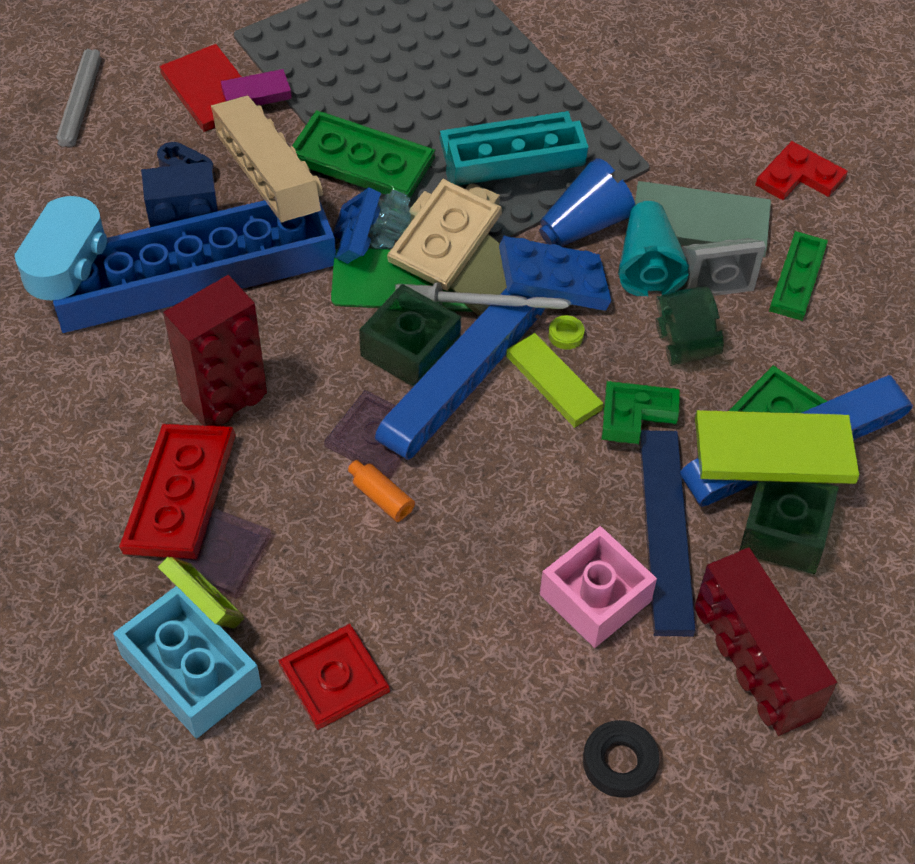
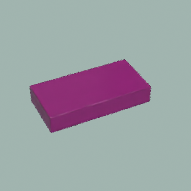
[221,69,292,106]

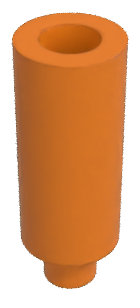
[348,460,415,522]

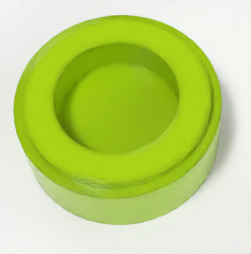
[548,315,585,350]

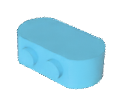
[15,196,107,300]

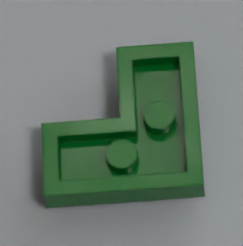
[601,381,680,444]

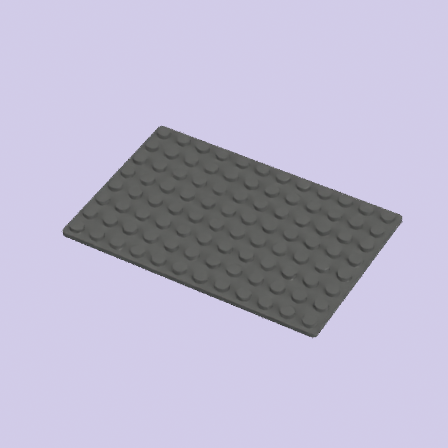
[234,0,649,243]

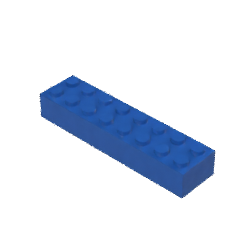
[53,199,336,333]

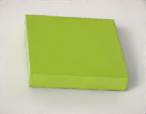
[158,557,245,629]

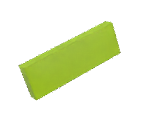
[506,333,604,428]

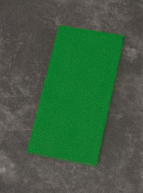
[292,110,435,202]

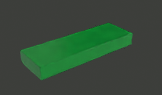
[769,231,828,321]

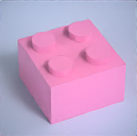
[540,526,657,648]

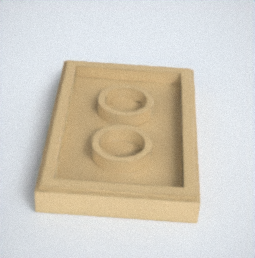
[387,179,502,291]

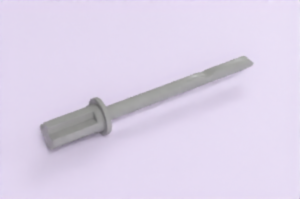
[393,282,571,311]

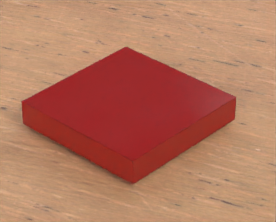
[278,623,390,730]

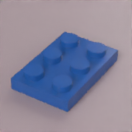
[499,236,611,311]

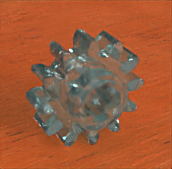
[369,189,411,250]

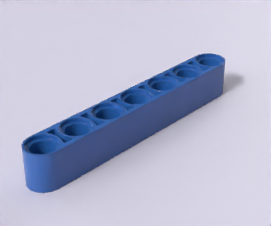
[375,288,545,460]
[680,375,913,507]

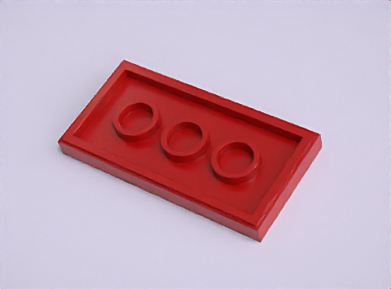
[119,424,236,559]

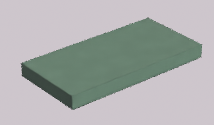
[635,181,771,257]

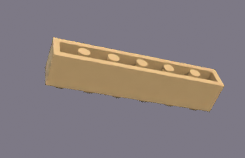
[211,95,323,223]

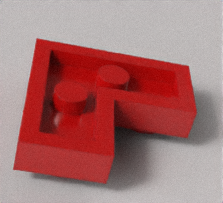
[755,141,848,201]

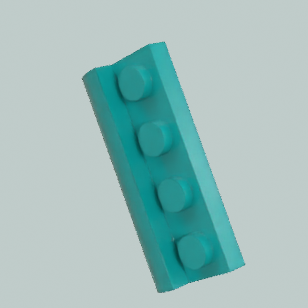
[439,111,589,186]

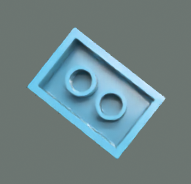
[113,586,262,739]

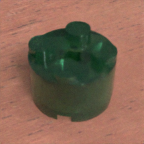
[655,285,724,366]

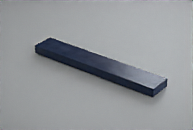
[639,430,695,637]

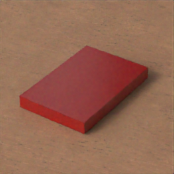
[160,44,261,132]

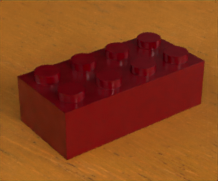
[163,275,267,426]
[695,547,838,736]

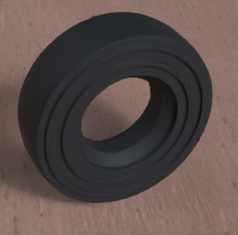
[583,720,660,798]

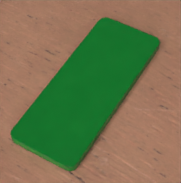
[331,249,473,312]

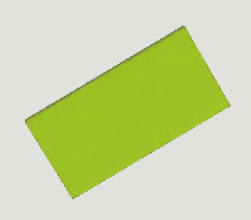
[695,410,859,484]

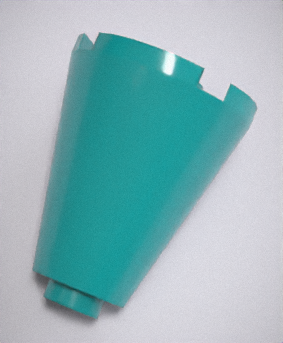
[618,201,689,296]

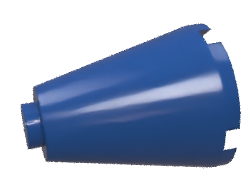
[539,158,636,247]

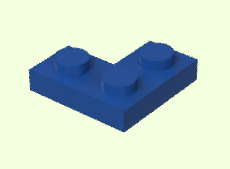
[333,188,381,264]

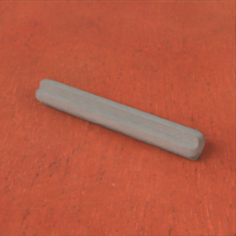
[56,49,101,147]

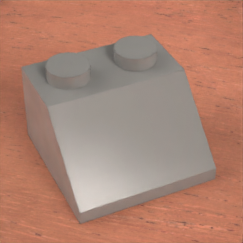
[682,238,766,299]

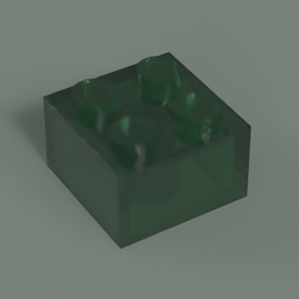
[359,283,461,387]
[739,481,839,574]

